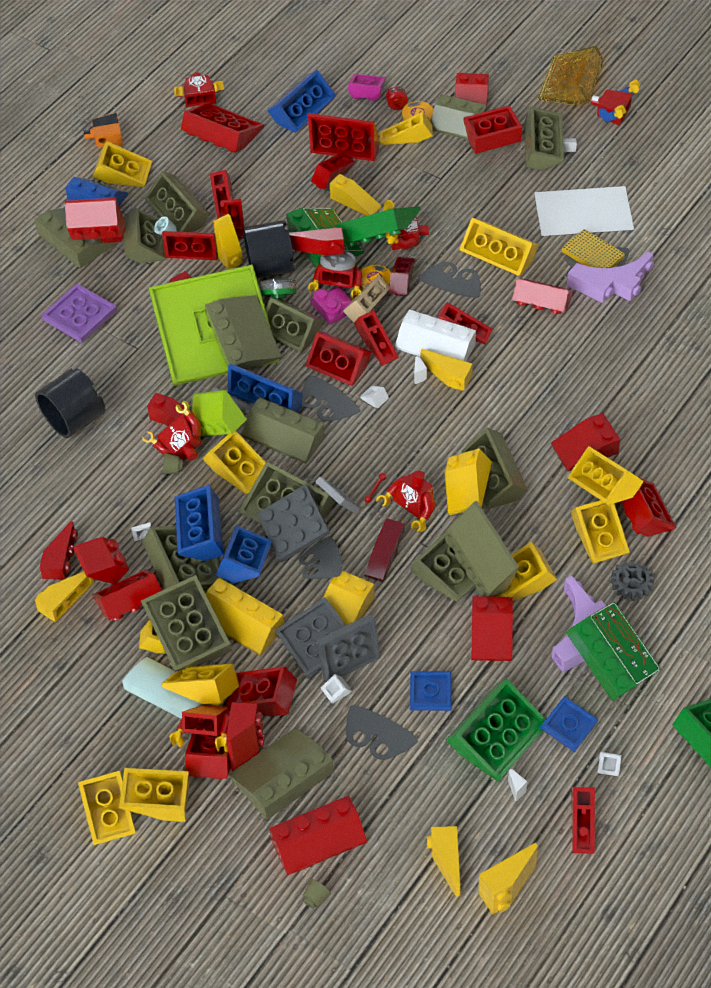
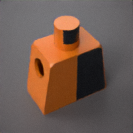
[83,113,123,147]

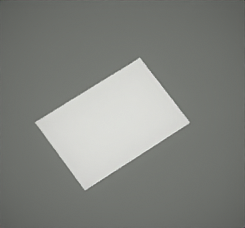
[534,186,634,236]

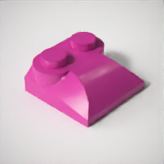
[348,74,386,101]
[310,286,352,325]

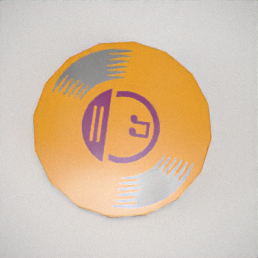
[402,101,434,122]
[360,265,391,290]

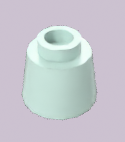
[154,216,177,236]

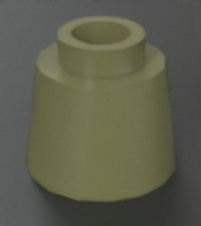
[163,453,183,474]
[303,879,331,909]

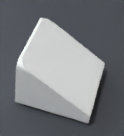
[563,138,577,152]
[414,356,427,384]
[360,386,389,408]
[131,523,151,541]
[321,674,352,703]
[598,752,622,776]
[508,769,527,801]

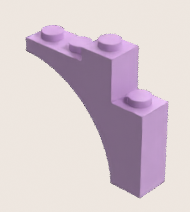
[567,251,654,303]
[552,576,606,673]

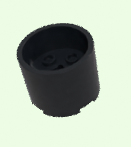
[243,220,295,278]
[35,368,105,438]

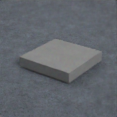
[315,477,360,514]

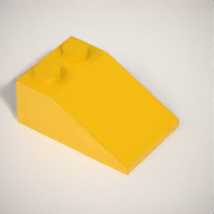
[92,141,152,187]
[203,431,266,495]
[445,448,492,515]
[570,500,630,564]
[496,541,557,601]
[323,570,375,625]
[161,664,239,706]
[119,768,189,822]
[78,771,136,845]
[478,842,538,914]

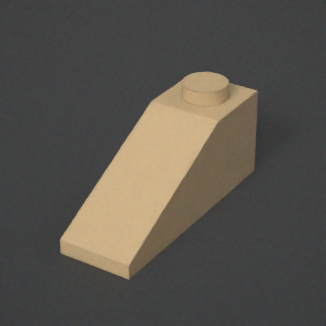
[343,275,390,322]

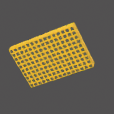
[562,229,625,268]

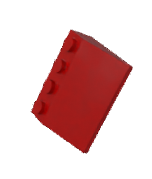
[181,103,264,153]
[308,113,379,161]

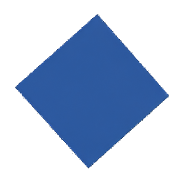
[410,671,451,711]
[540,696,599,752]

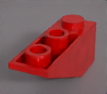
[39,521,78,580]

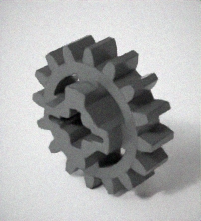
[610,560,655,601]

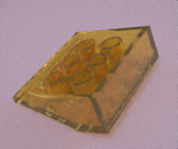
[538,45,604,105]

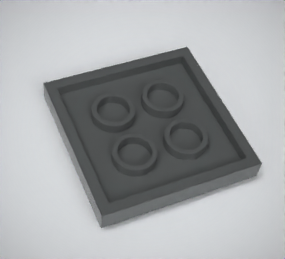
[257,484,331,563]
[275,597,346,678]
[317,614,380,682]

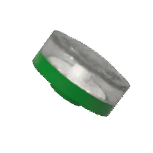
[260,279,296,299]

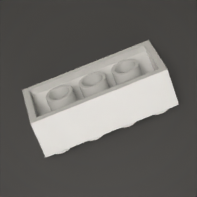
[395,309,476,362]

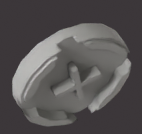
[320,251,356,271]

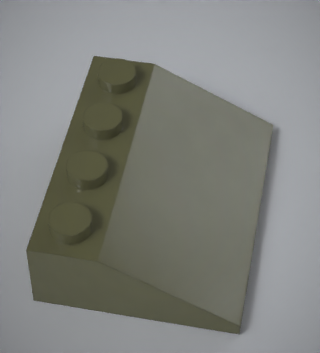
[34,208,119,268]
[205,295,282,370]
[239,462,336,523]
[445,501,519,597]
[142,526,229,594]
[411,530,510,602]
[141,575,232,672]
[229,728,334,820]

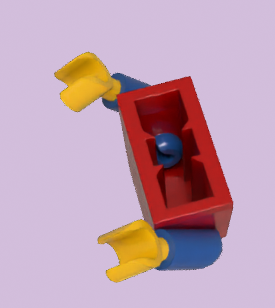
[591,80,640,126]

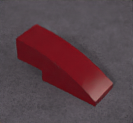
[365,518,405,582]

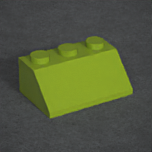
[192,390,247,436]

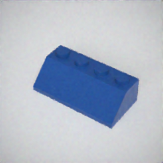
[267,69,336,133]
[228,364,303,412]
[175,484,223,561]

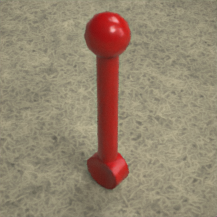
[364,473,386,503]

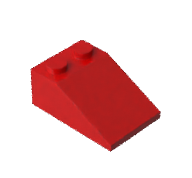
[551,413,620,472]
[471,596,513,661]
[225,666,297,717]
[185,733,231,780]

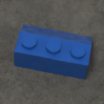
[65,177,128,206]
[216,525,272,583]

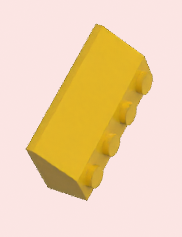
[459,218,539,276]
[567,446,643,505]
[206,578,284,656]

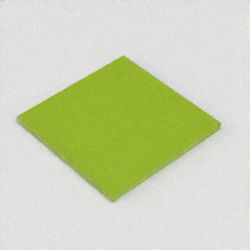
[148,264,279,386]

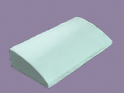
[122,657,207,719]

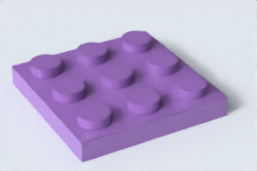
[42,283,117,343]

